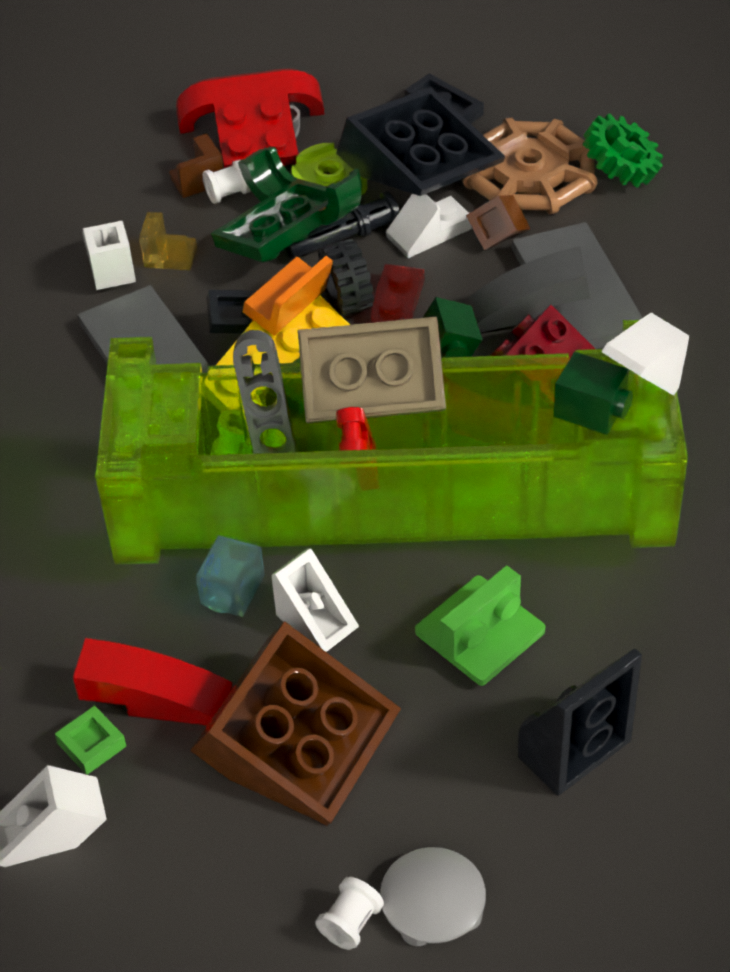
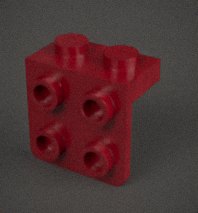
[483,305,607,409]

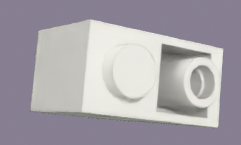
[82,221,136,290]

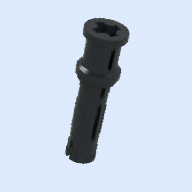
[285,191,400,261]

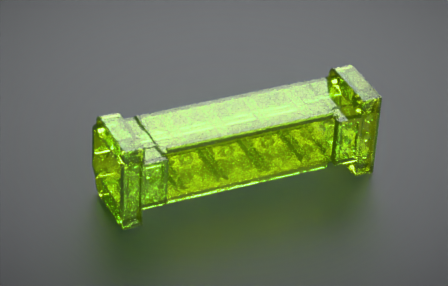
[95,319,688,565]

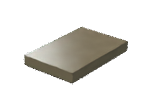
[298,317,446,424]

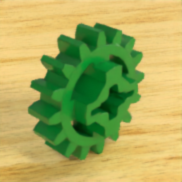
[582,114,663,187]

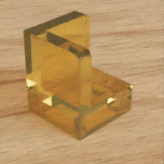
[139,212,197,270]

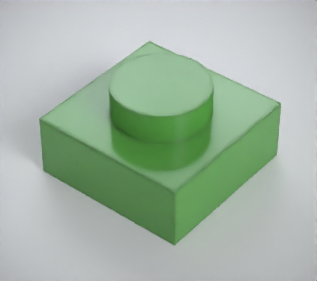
[55,705,127,775]

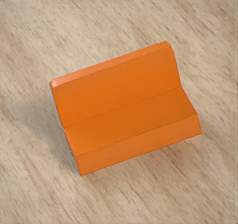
[242,256,333,336]

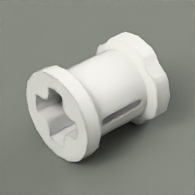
[202,160,251,204]
[315,877,384,950]

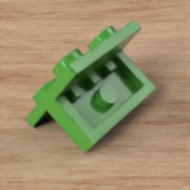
[415,565,546,686]

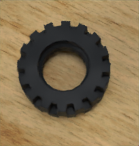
[318,239,374,317]

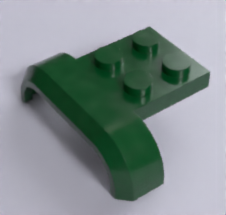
[211,147,362,262]

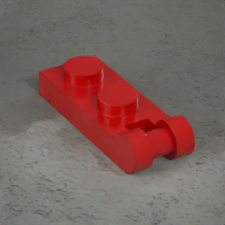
[336,407,380,489]

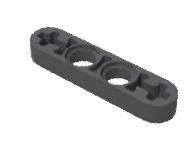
[233,330,302,502]

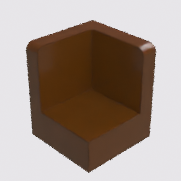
[169,134,223,198]
[466,195,530,250]

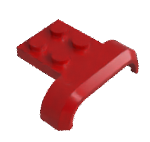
[176,69,324,169]

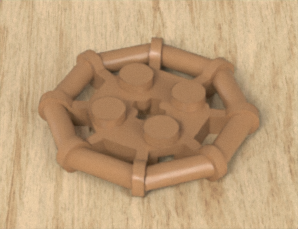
[462,117,598,214]

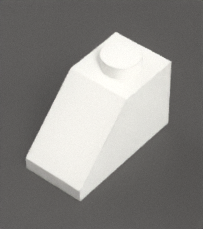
[0,765,107,867]

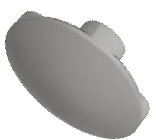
[380,847,486,947]

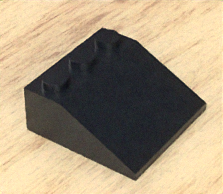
[336,87,506,196]

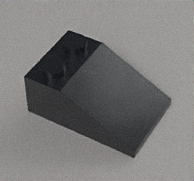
[518,648,642,796]

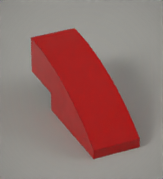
[73,638,233,725]

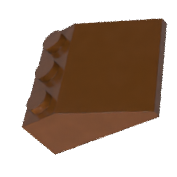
[190,621,401,826]

